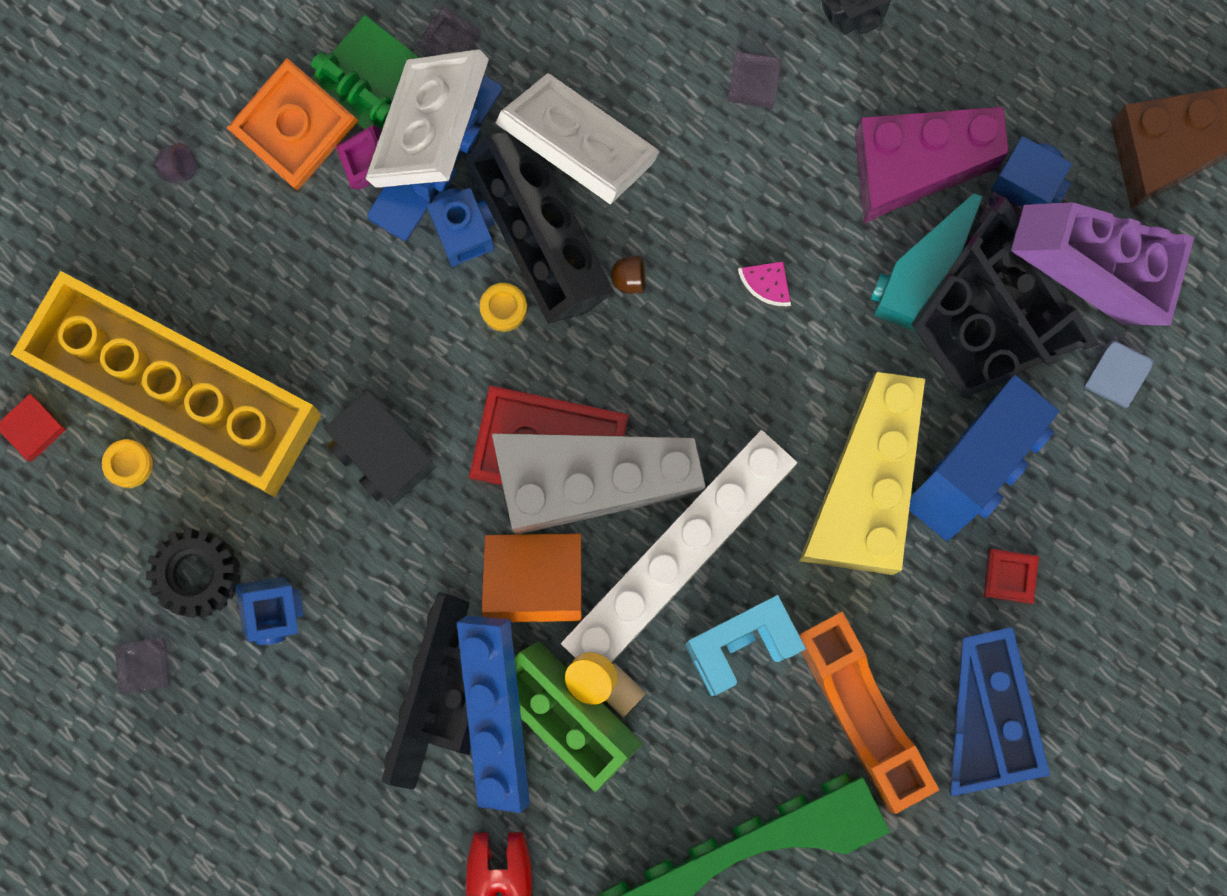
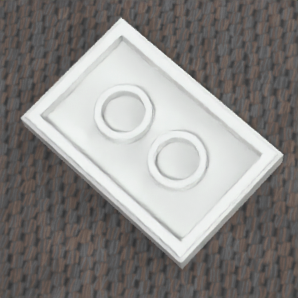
[366,49,489,187]
[496,73,660,205]

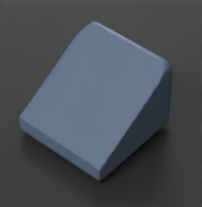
[1084,340,1154,408]

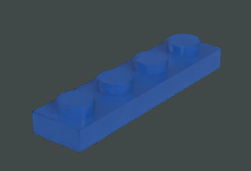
[457,616,530,813]

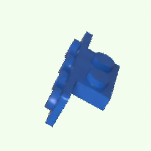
[367,75,502,241]

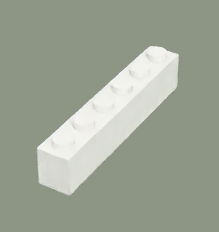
[561,430,797,663]

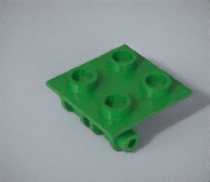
[310,15,419,130]

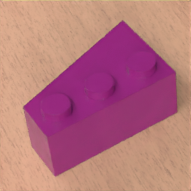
[855,107,1009,224]

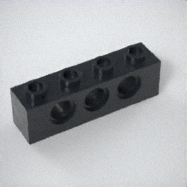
[464,132,614,324]

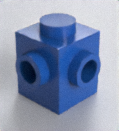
[990,136,1073,207]
[426,188,495,267]
[236,577,303,645]

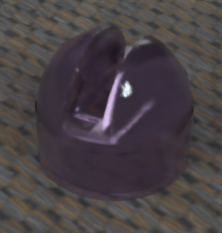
[154,143,196,183]

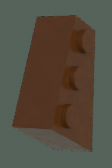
[1111,87,1227,210]

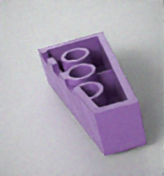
[1011,202,1194,326]

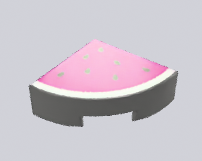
[736,261,791,311]

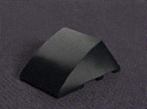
[911,196,1099,398]

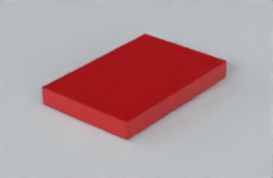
[469,386,629,486]

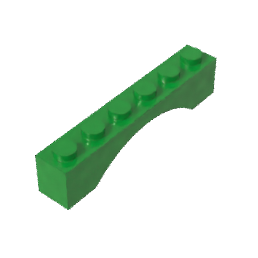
[598,772,890,896]

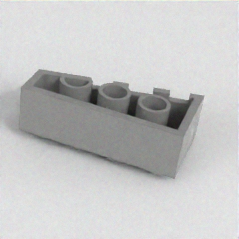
[492,434,705,535]

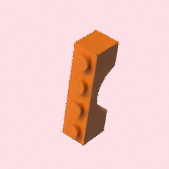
[799,611,939,814]

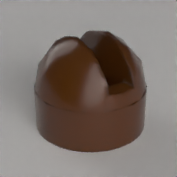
[611,255,646,294]

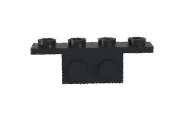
[382,592,471,790]

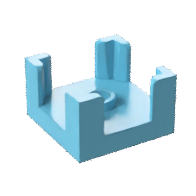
[685,595,806,697]

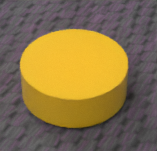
[480,283,527,332]
[102,439,153,488]
[565,652,618,705]

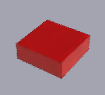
[0,394,67,462]
[983,549,1039,604]

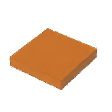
[227,58,359,190]
[482,533,582,622]

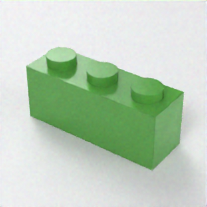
[514,641,643,792]

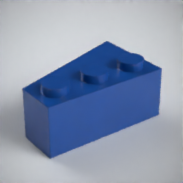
[909,374,1060,542]
[950,627,1050,797]

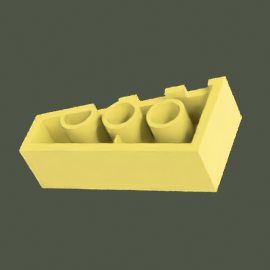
[799,372,925,575]

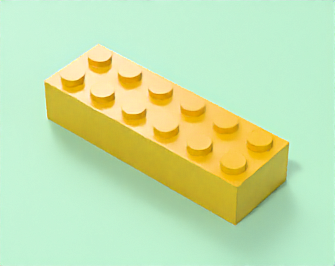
[11,271,322,497]

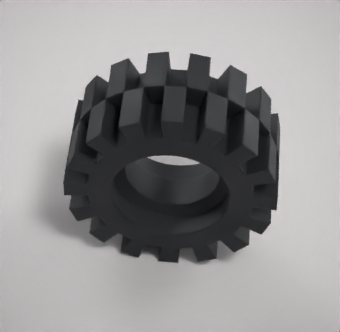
[146,528,241,618]

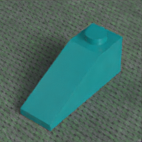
[870,193,983,332]

